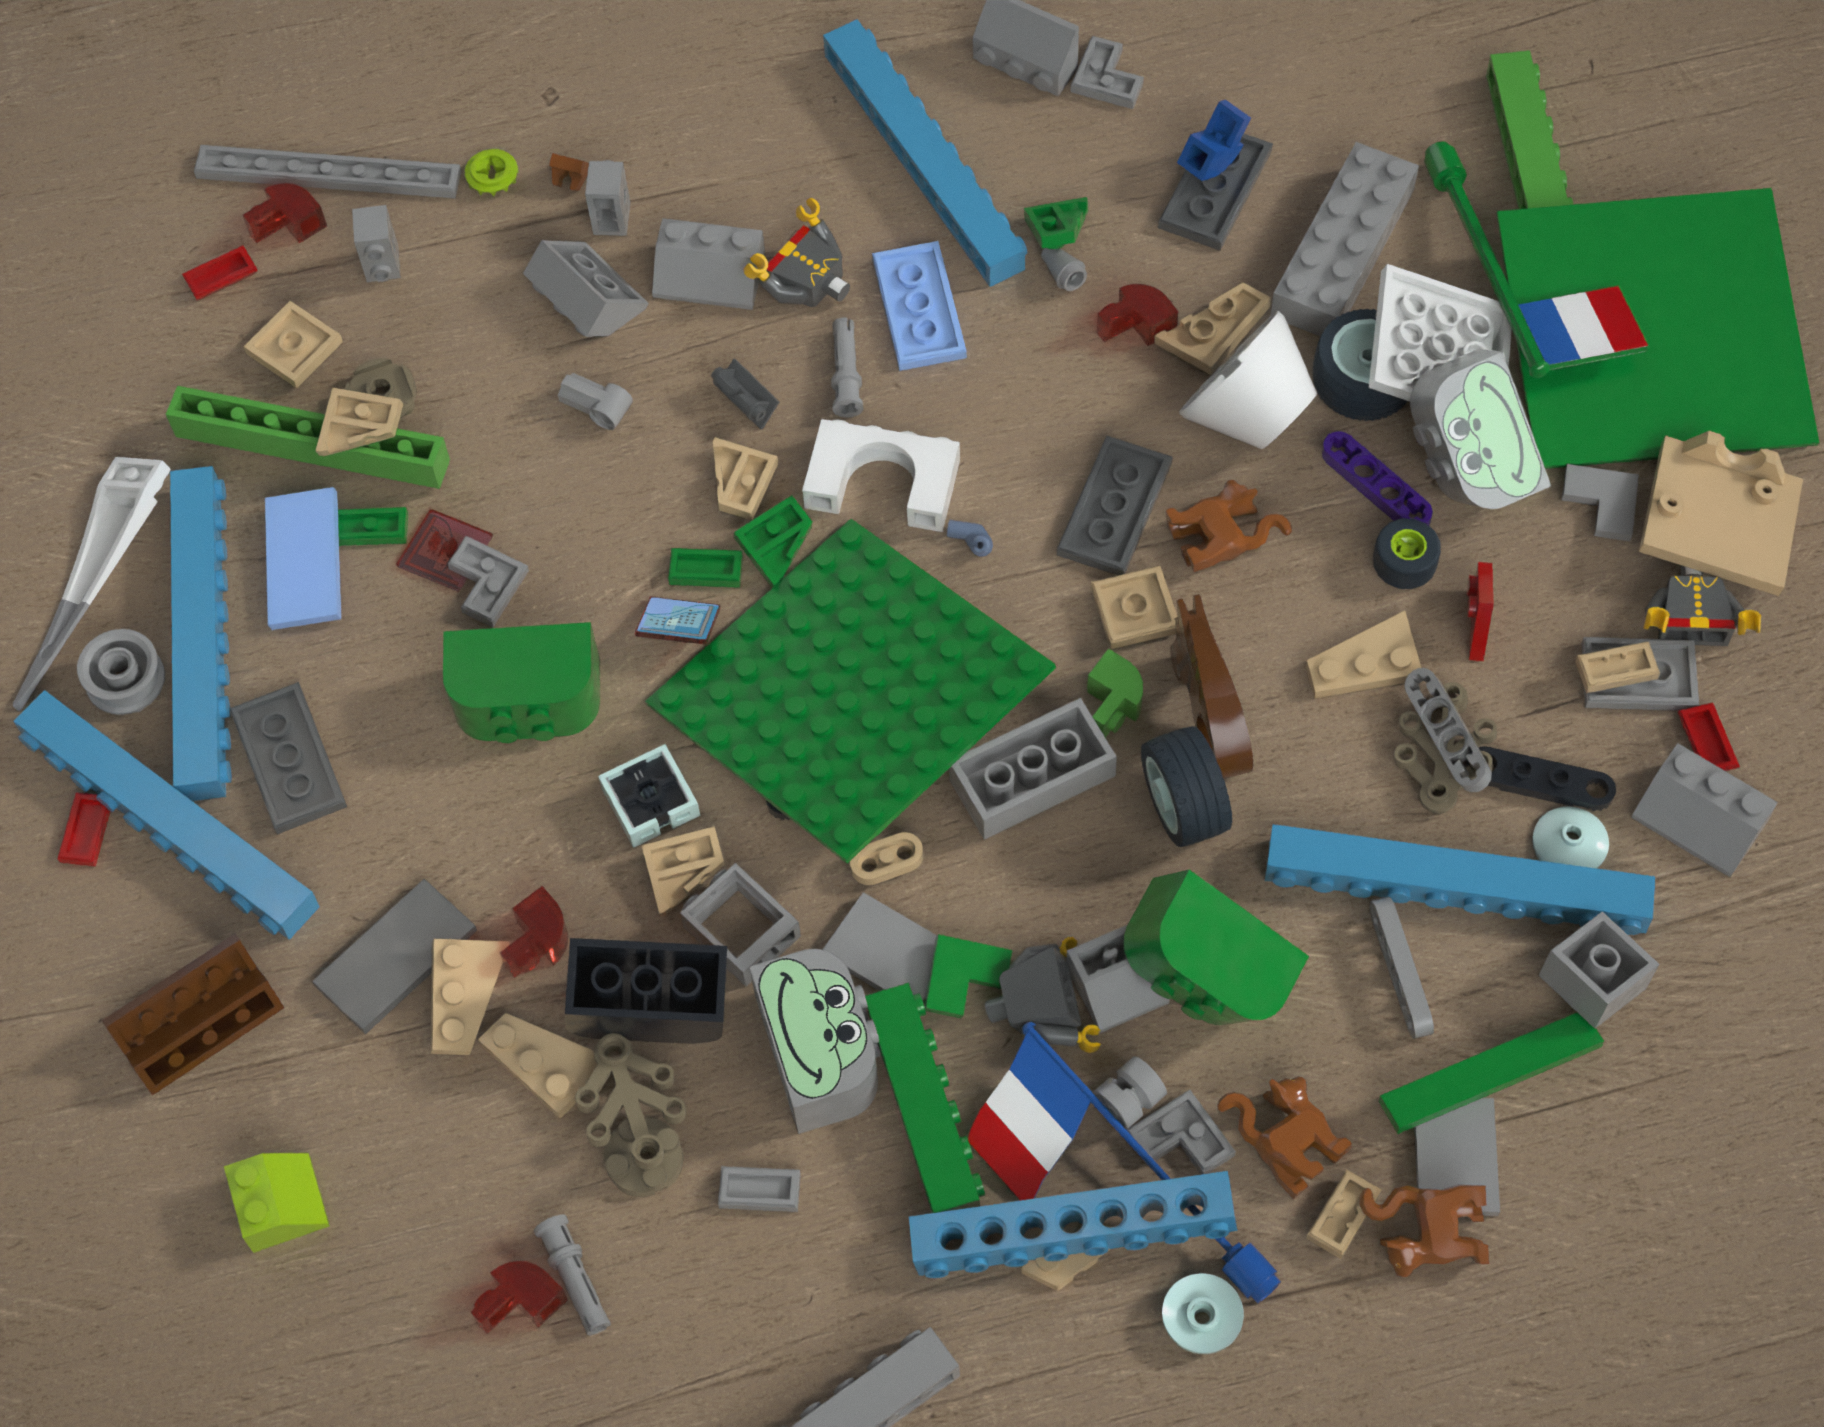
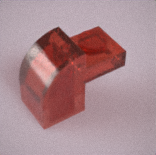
[243,183,327,243]
[1097,284,1179,346]
[500,886,569,978]
[470,1261,568,1334]

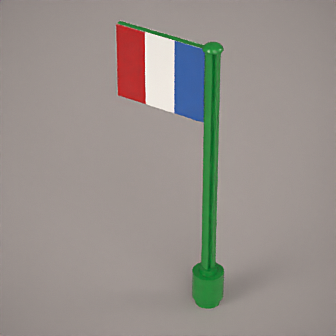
[1424,141,1648,378]

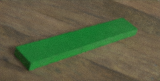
[1378,1012,1604,1134]

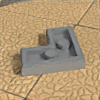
[1071,36,1144,109]
[1562,464,1639,541]
[448,536,529,627]
[1127,1090,1236,1175]

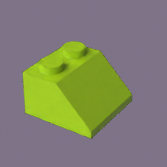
[224,1153,330,1253]

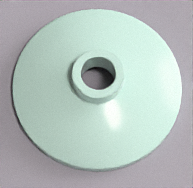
[1532,806,1609,868]
[1162,1273,1244,1354]

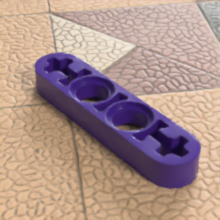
[1322,431,1433,526]

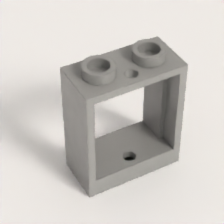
[680,863,801,986]

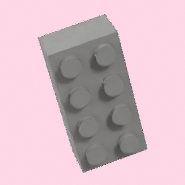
[949,698,1117,840]

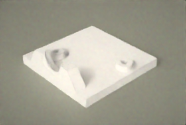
[1369,264,1512,401]

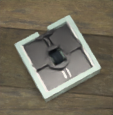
[598,744,700,848]

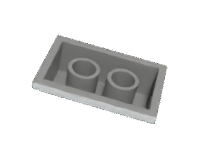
[973,0,1079,96]
[652,218,766,310]
[523,240,649,337]
[1631,743,1778,877]

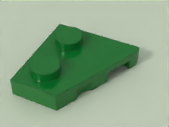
[734,495,813,588]

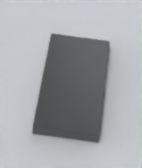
[1158,134,1273,251]
[1057,435,1173,576]
[229,682,347,835]
[312,879,477,1035]

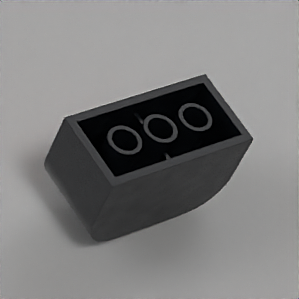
[565,938,727,1044]

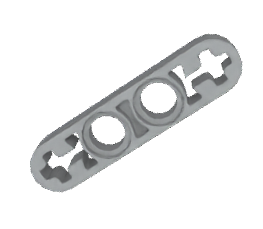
[1404,668,1492,792]
[1370,897,1434,1039]

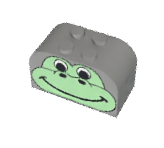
[1410,350,1551,509]
[749,949,881,1134]

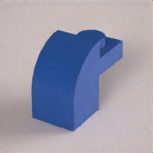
[1177,100,1251,181]

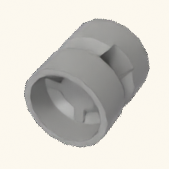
[1093,1056,1167,1130]

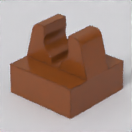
[549,153,589,192]

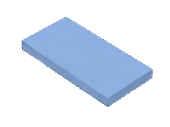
[872,241,967,371]
[265,487,341,630]

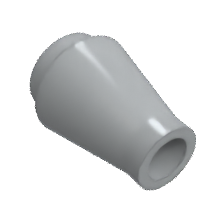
[1041,248,1087,291]

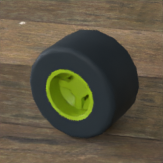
[1373,518,1441,589]

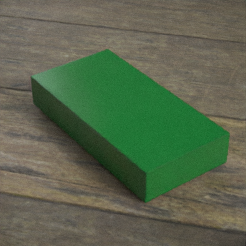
[668,548,743,588]

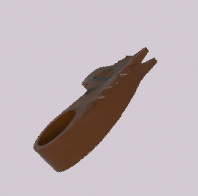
[1170,594,1253,779]

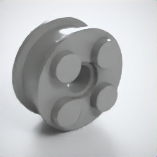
[77,629,165,715]

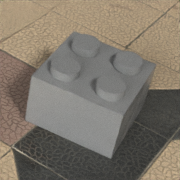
[1539,912,1660,1029]

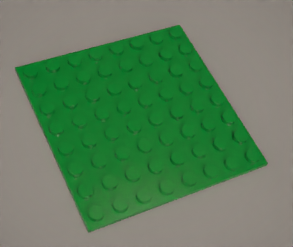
[1496,188,1820,469]
[645,519,1056,864]

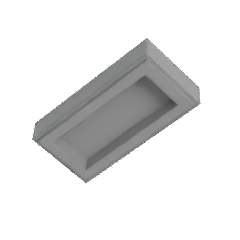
[718,1166,801,1212]

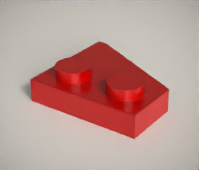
[1467,562,1494,662]

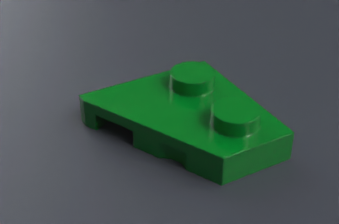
[1024,197,1088,249]

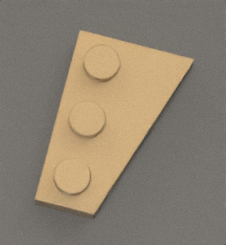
[431,939,510,1055]

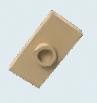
[1575,641,1660,693]
[1306,1169,1381,1259]

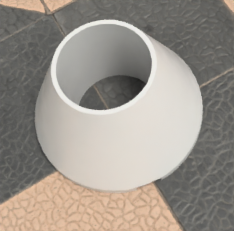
[1179,311,1317,449]

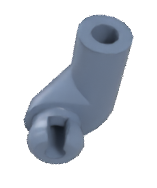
[947,520,993,557]

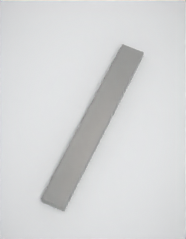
[193,145,462,198]

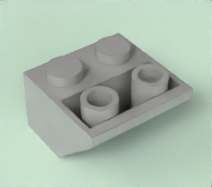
[1067,925,1170,1033]

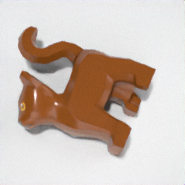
[1166,480,1292,572]
[1217,1076,1352,1200]
[1359,1184,1489,1277]

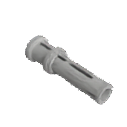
[831,317,864,418]
[534,1214,611,1336]

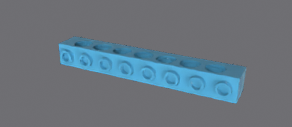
[909,1171,1237,1278]

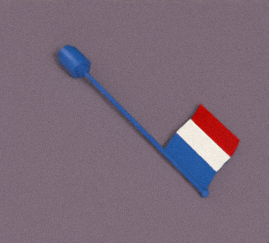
[968,1022,1281,1304]

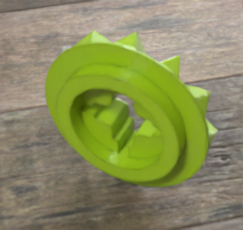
[465,149,519,196]

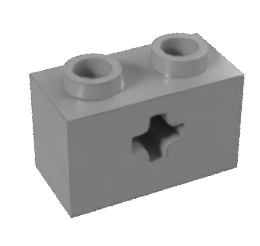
[585,160,631,236]
[352,205,401,282]

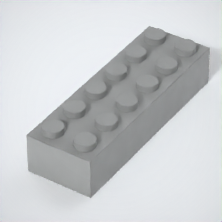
[1271,142,1419,336]

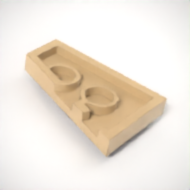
[1154,282,1271,375]
[1306,611,1421,699]
[478,1013,597,1118]

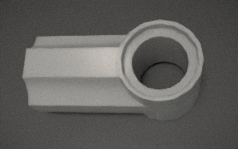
[558,373,633,430]

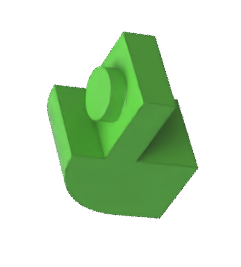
[1087,649,1143,738]

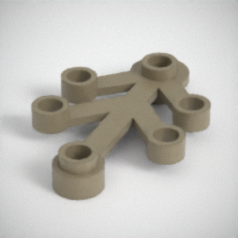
[1394,682,1497,814]
[575,1034,686,1170]

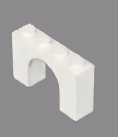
[802,419,960,532]

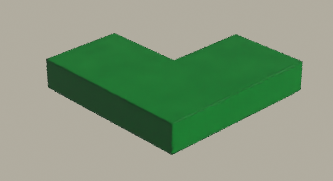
[924,934,1012,1019]

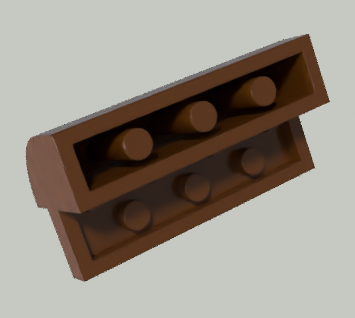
[102,934,285,1096]

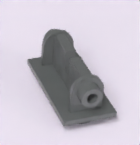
[711,359,780,429]

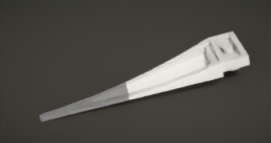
[13,457,171,712]

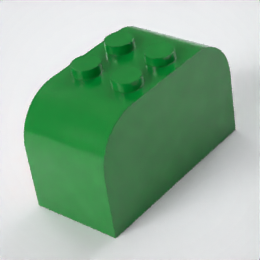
[443,622,600,743]
[1124,869,1309,1025]

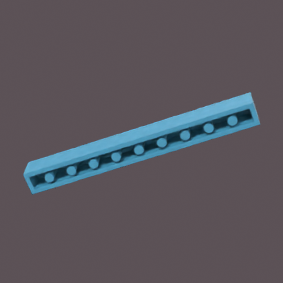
[823,19,1027,287]
[170,466,232,801]
[13,690,320,940]
[1265,824,1655,935]

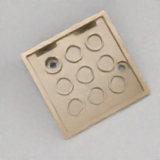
[1639,431,1803,596]

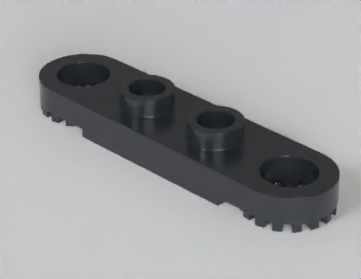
[1465,746,1616,811]

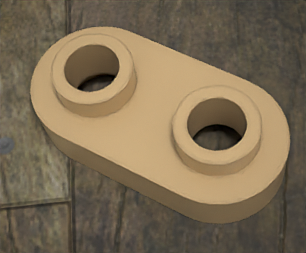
[850,832,923,885]

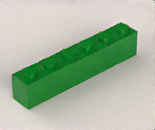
[865,982,985,1213]

